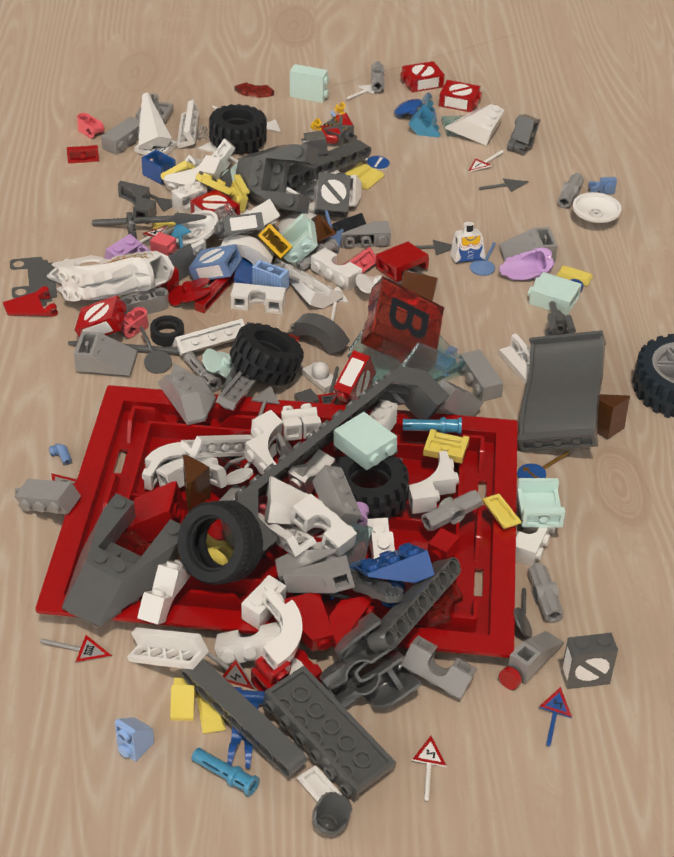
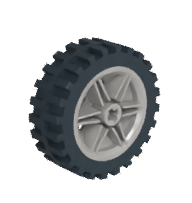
[633,334,674,418]

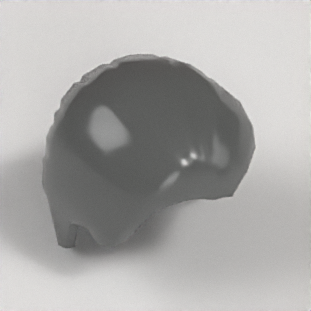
[312,792,352,836]

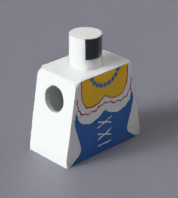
[450,222,485,262]

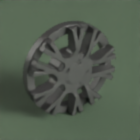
[126,212,137,239]

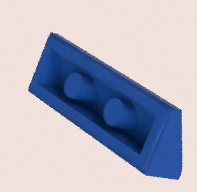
[234,257,253,284]

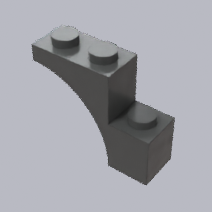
[118,180,157,225]

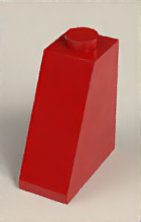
[284,593,333,652]

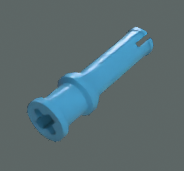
[403,417,462,435]
[191,747,260,797]

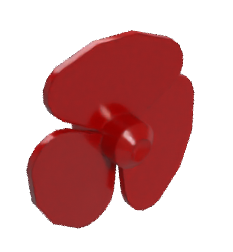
[168,278,211,306]

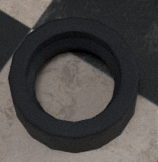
[150,315,184,347]

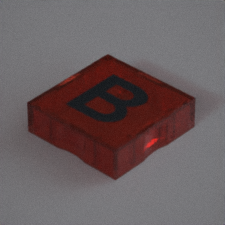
[361,276,444,371]

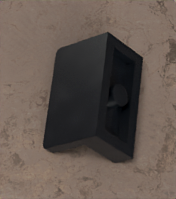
[332,213,366,232]

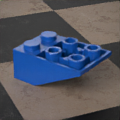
[354,543,435,583]

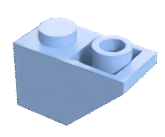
[115,717,154,762]

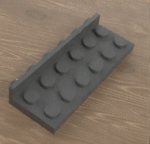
[263,666,396,802]

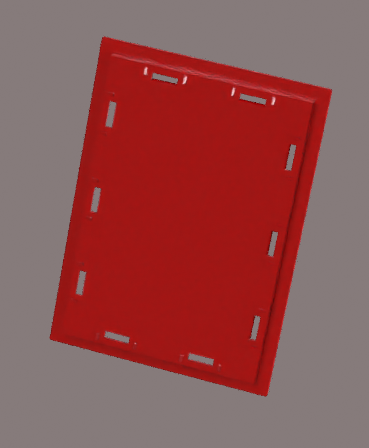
[35,385,518,658]

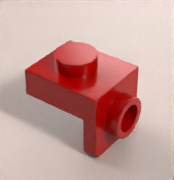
[255,656,291,685]

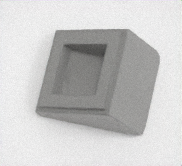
[276,433,292,457]

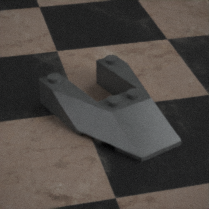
[236,144,319,214]
[62,493,181,628]

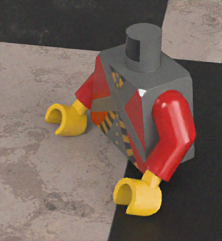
[311,102,357,147]

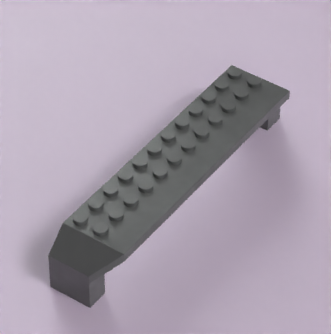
[220,366,450,560]

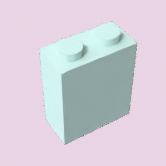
[290,64,329,103]
[528,272,582,315]
[334,412,397,470]

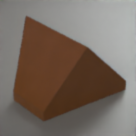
[311,214,337,243]

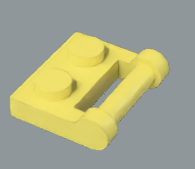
[423,429,470,463]

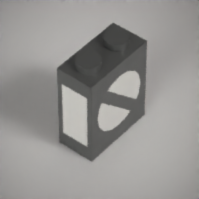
[314,171,351,218]
[214,212,265,239]
[561,633,618,689]

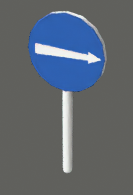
[363,156,390,170]

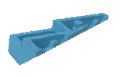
[409,92,441,138]

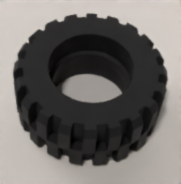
[209,104,267,153]
[230,323,304,386]
[334,454,409,520]

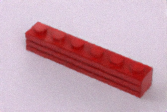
[194,271,235,314]

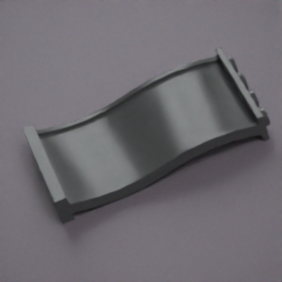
[517,330,606,452]

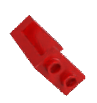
[376,241,429,283]

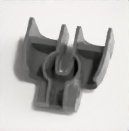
[320,612,422,708]

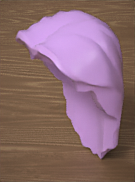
[499,247,554,281]

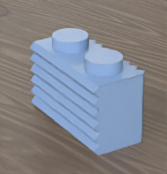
[252,260,290,289]

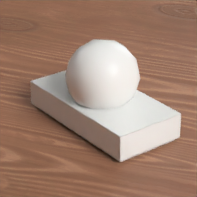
[302,361,338,393]

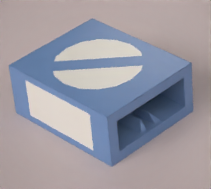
[189,244,242,280]

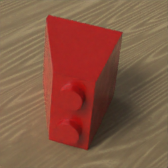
[125,481,187,543]

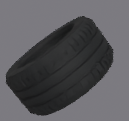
[177,500,263,585]

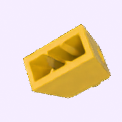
[258,224,293,259]

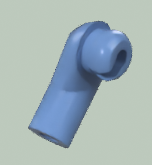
[49,443,72,465]

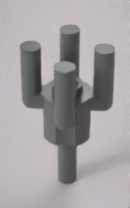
[545,301,576,336]

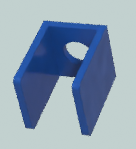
[141,150,176,185]

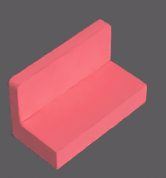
[342,247,376,273]

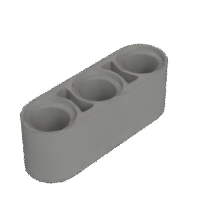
[120,287,169,314]

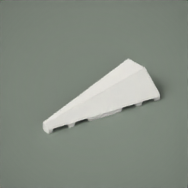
[137,93,172,150]
[273,257,344,309]
[264,476,366,530]

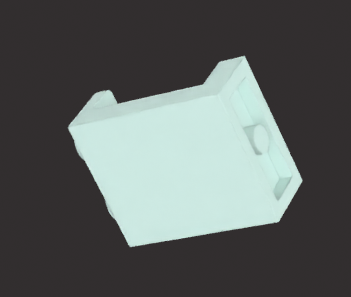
[280,213,318,266]
[517,478,565,527]

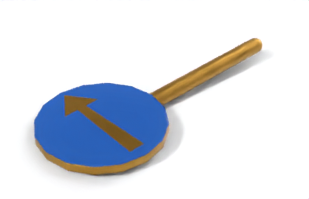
[517,451,570,479]

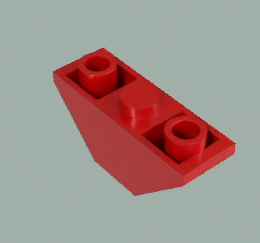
[329,595,376,656]

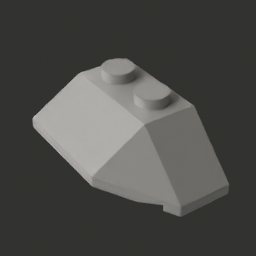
[158,372,216,425]

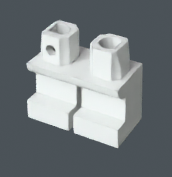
[281,403,321,441]

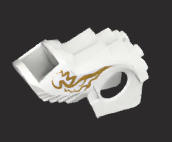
[52,251,174,301]

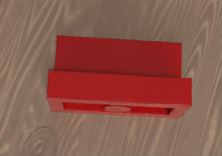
[66,145,99,164]

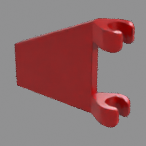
[3,286,58,316]

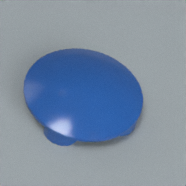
[394,99,422,117]

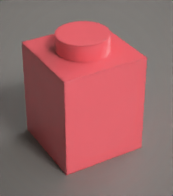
[150,232,177,256]

